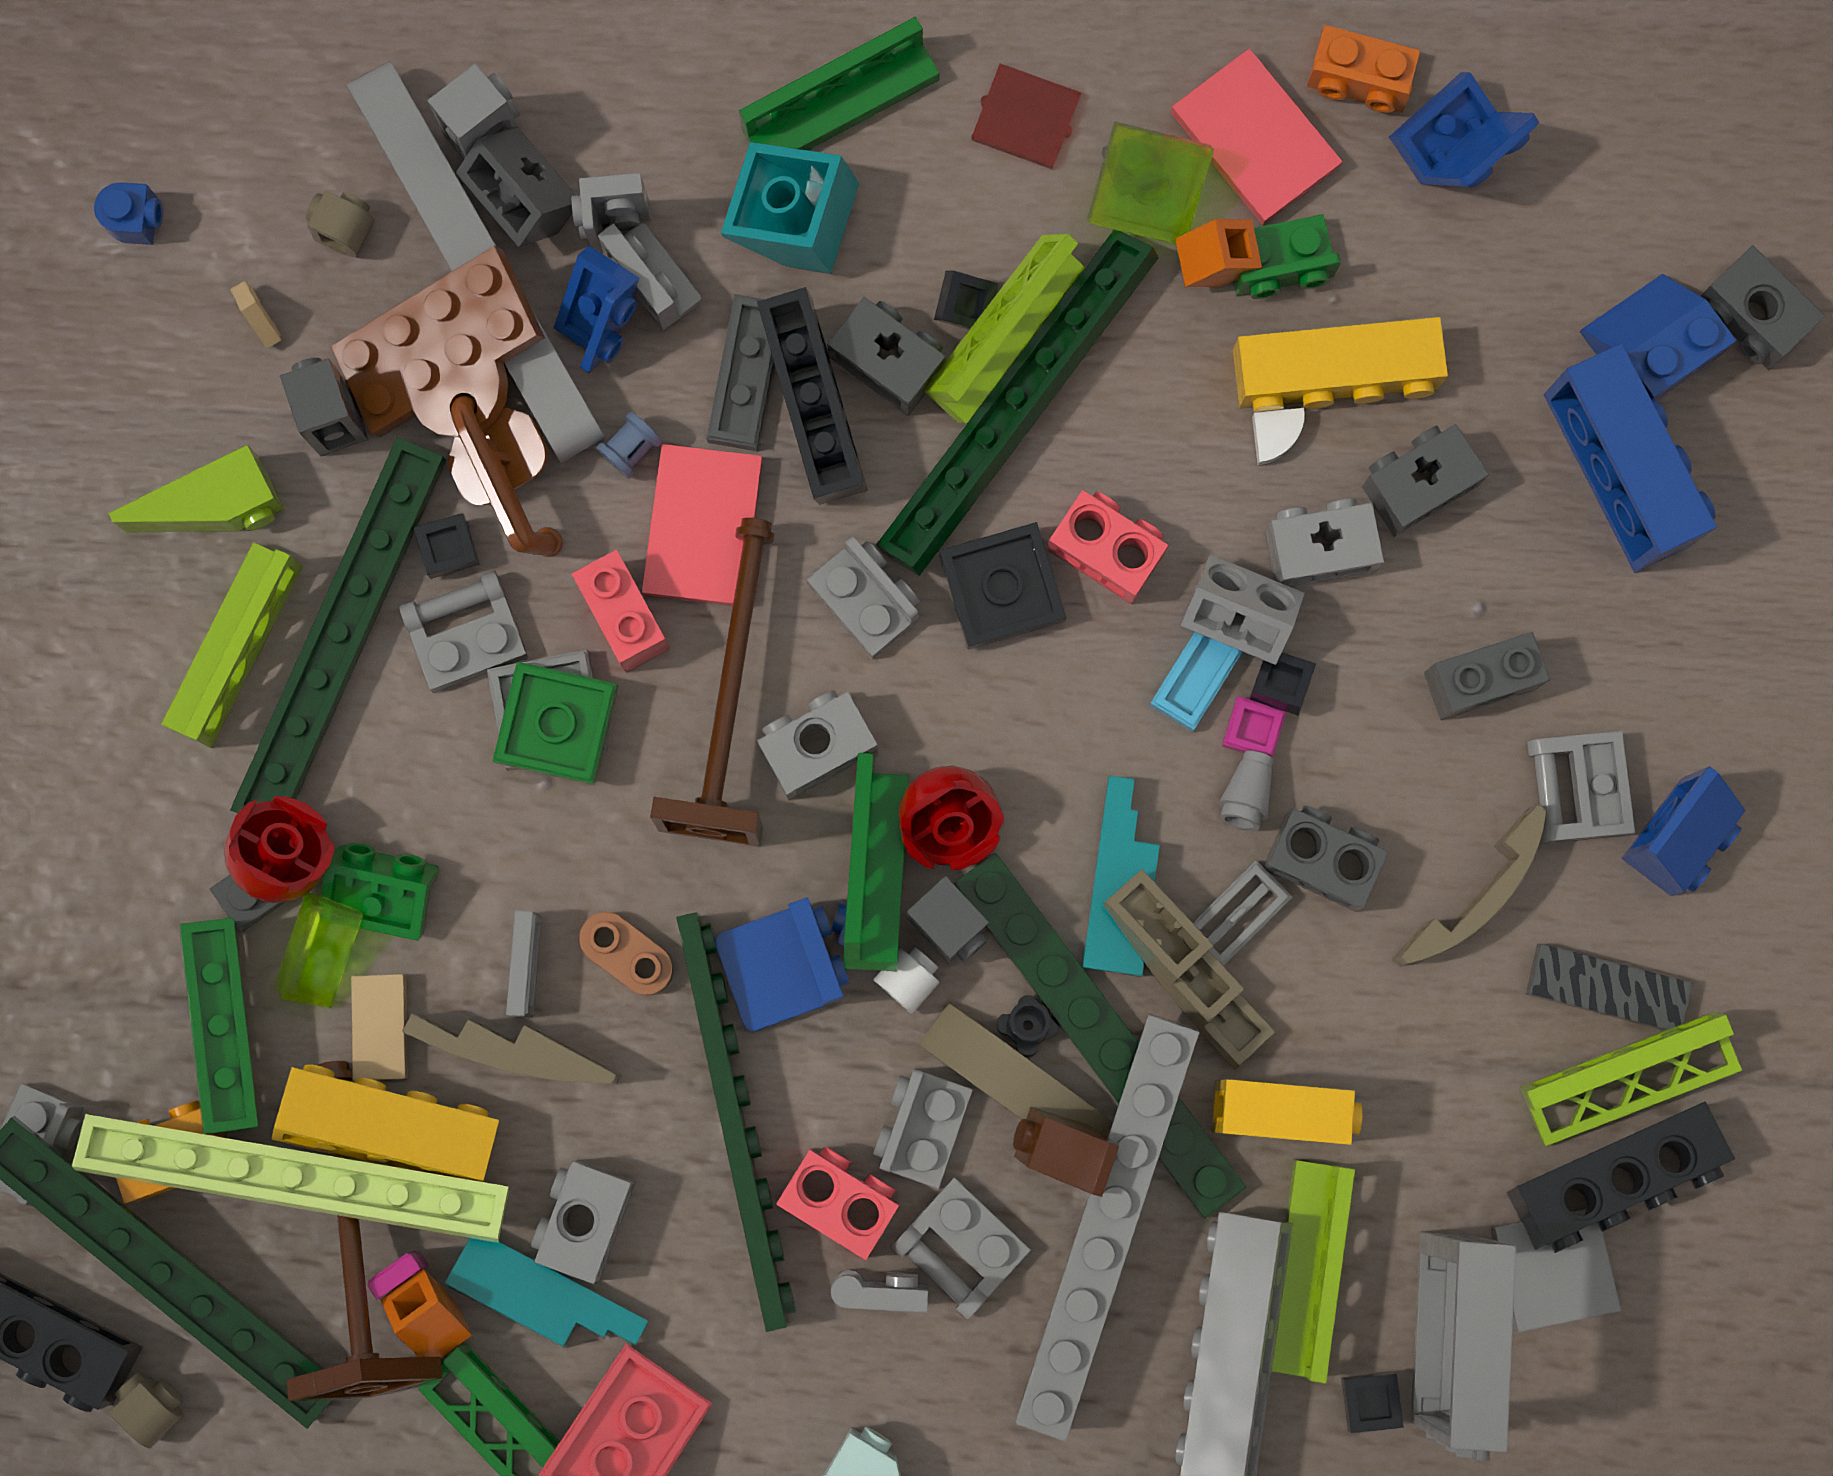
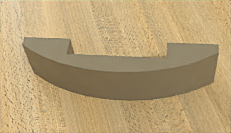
[1392,804,1546,966]
[918,1003,1113,1138]

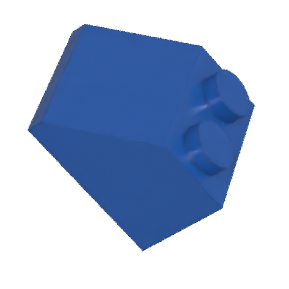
[1580,274,1737,400]
[1621,766,1746,896]

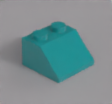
[721,142,859,274]

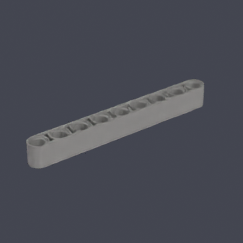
[346,61,605,463]

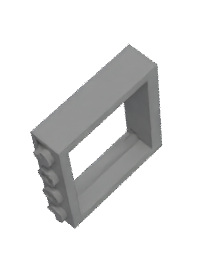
[1411,1232,1516,1461]

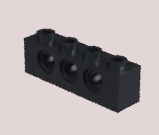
[757,287,868,505]
[1507,1101,1735,1253]
[0,1273,143,1412]

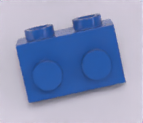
[553,245,640,373]

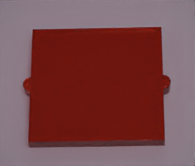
[971,63,1081,170]

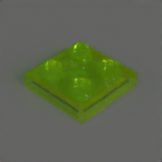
[1087,121,1214,244]

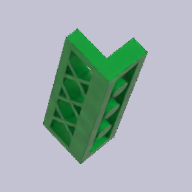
[739,16,940,151]
[844,753,909,972]
[179,917,258,1135]
[418,1343,560,1476]

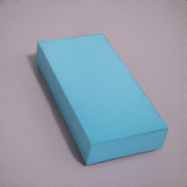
[1149,632,1243,732]

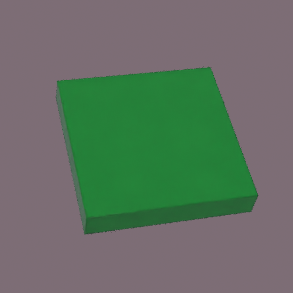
[492,662,619,785]

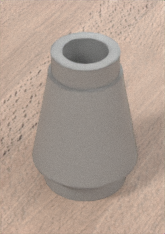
[1218,751,1274,831]

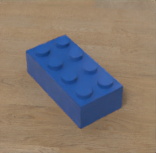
[1544,343,1717,573]

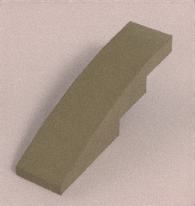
[1103,869,1275,1070]
[402,1013,622,1084]

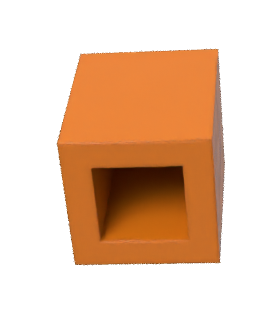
[1175,219,1262,287]
[380,1268,472,1359]

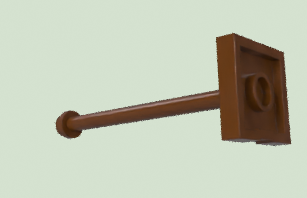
[650,517,774,847]
[286,1061,443,1401]

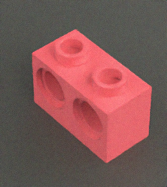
[1047,490,1168,605]
[571,549,671,672]
[776,1146,900,1260]

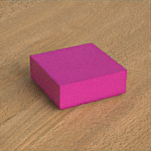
[1221,696,1286,758]
[367,1250,430,1300]

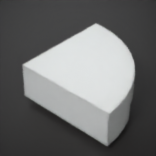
[1252,408,1305,466]

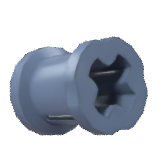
[596,411,663,479]

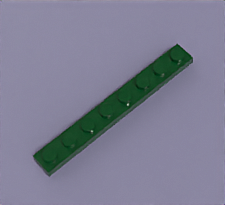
[876,228,1159,576]
[230,437,447,813]
[954,852,1246,1219]
[676,912,796,1332]
[0,1116,331,1429]

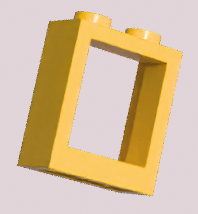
[1211,1079,1362,1145]

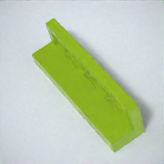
[923,233,1085,424]
[161,542,303,748]
[1520,1011,1742,1147]
[1272,1160,1355,1384]

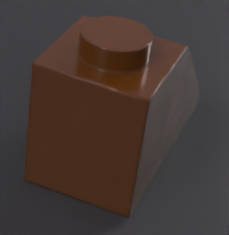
[1013,1107,1119,1197]

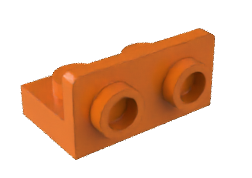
[1307,25,1420,113]

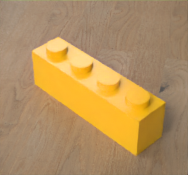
[1233,317,1448,412]
[272,1065,499,1182]

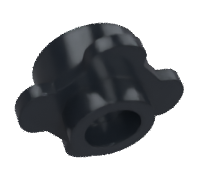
[997,995,1059,1057]

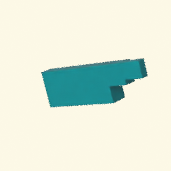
[1082,775,1160,977]
[445,1238,649,1348]

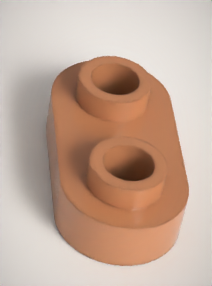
[579,912,674,996]

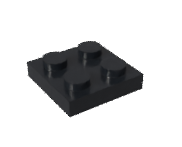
[939,522,1066,650]

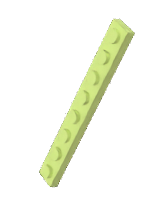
[72,1114,509,1243]

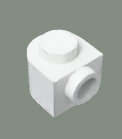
[873,947,940,1015]

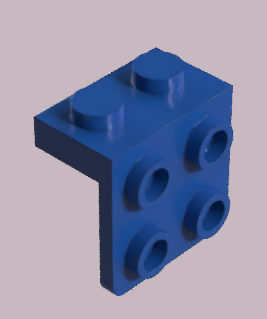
[1389,72,1539,188]
[715,897,850,1031]

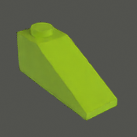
[108,445,285,533]

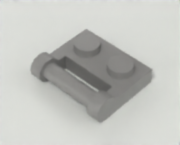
[399,570,529,693]
[1527,731,1635,844]
[890,1177,1031,1320]
[831,1269,928,1313]

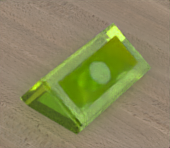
[276,893,363,1008]

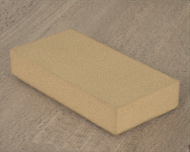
[351,974,408,1081]

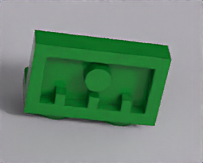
[1234,214,1341,299]
[318,843,439,941]

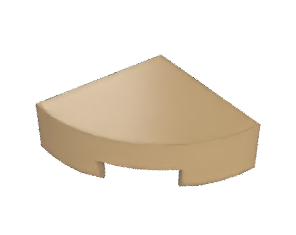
[230,281,282,349]

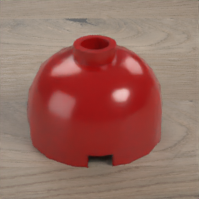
[899,765,1004,870]
[224,796,335,903]

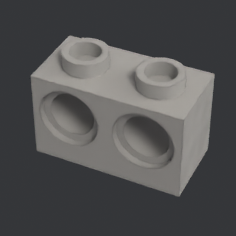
[1180,554,1305,665]

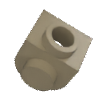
[306,190,374,257]
[108,1372,183,1448]

